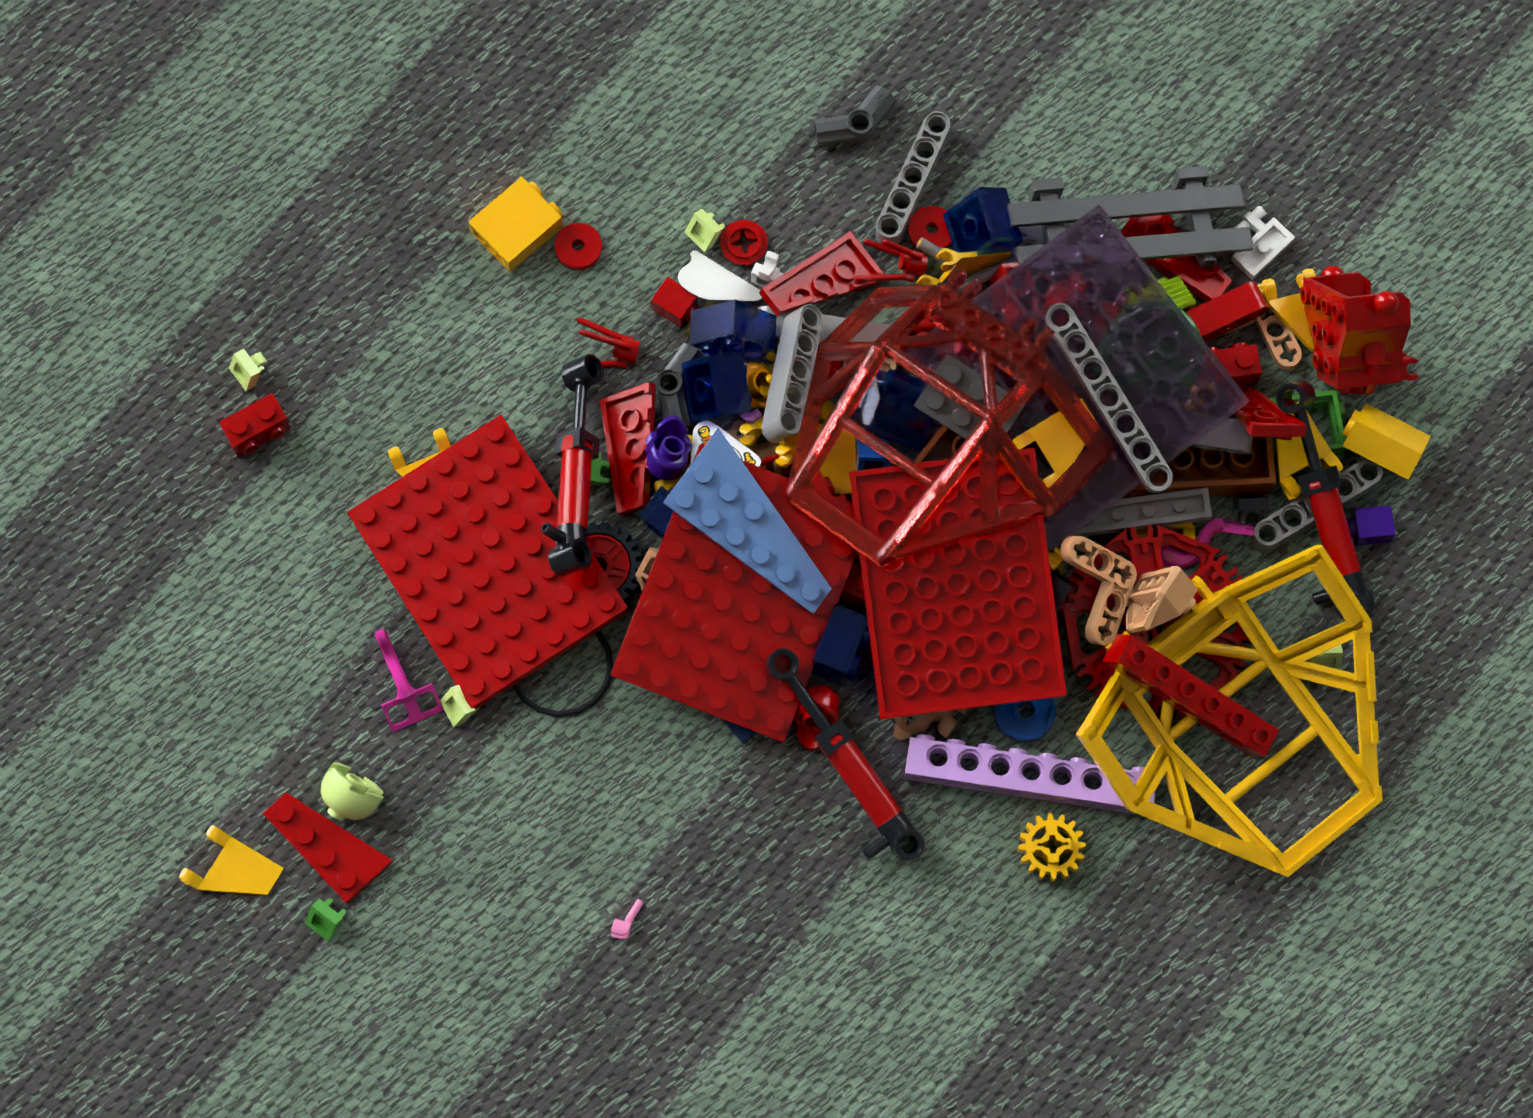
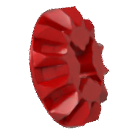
[720,220,768,267]

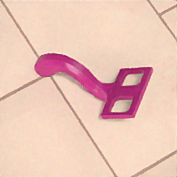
[1161,518,1254,568]
[375,629,444,733]

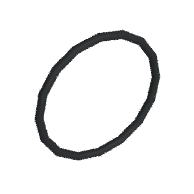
[512,630,613,717]

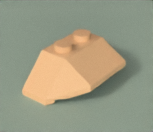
[1126,565,1198,633]

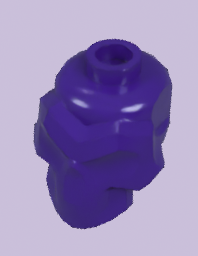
[645,415,692,481]

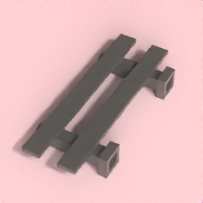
[1007,166,1254,281]

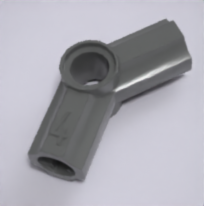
[814,85,896,146]
[655,342,705,429]

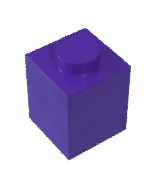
[1347,506,1395,546]

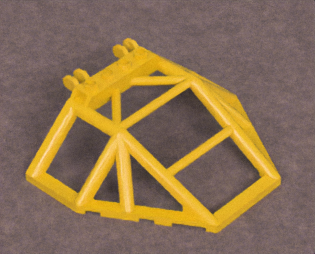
[1076,545,1383,877]

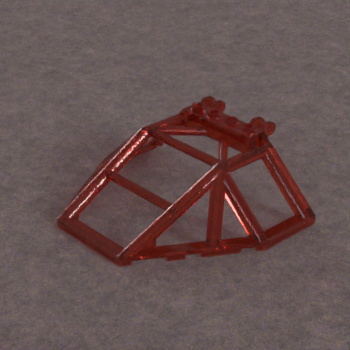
[786,269,1114,567]

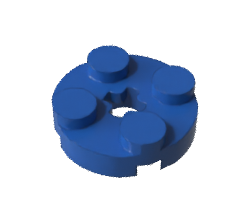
[994,698,1056,743]

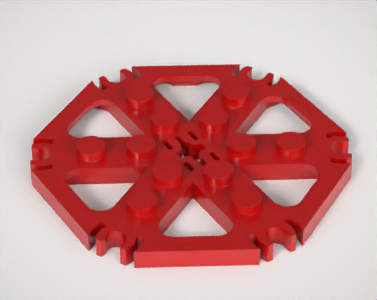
[1061,524,1252,720]

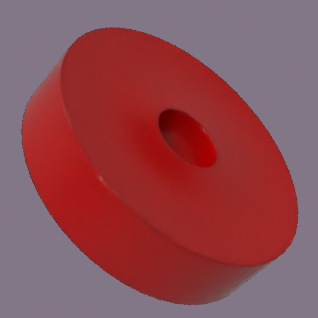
[908,206,956,253]
[554,223,602,271]

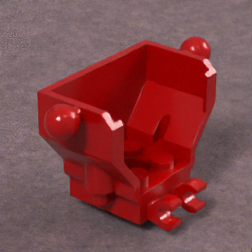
[1300,265,1418,395]

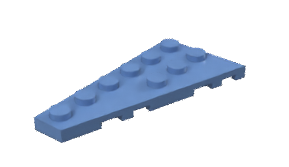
[663,428,832,614]

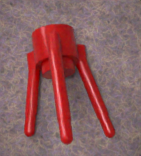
[854,239,928,283]
[577,317,640,369]

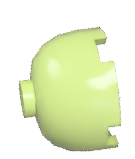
[320,762,384,821]

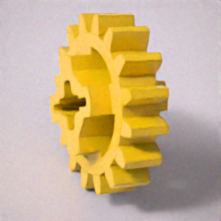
[1017,813,1086,882]

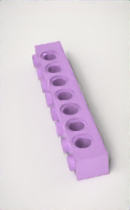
[904,734,1155,815]

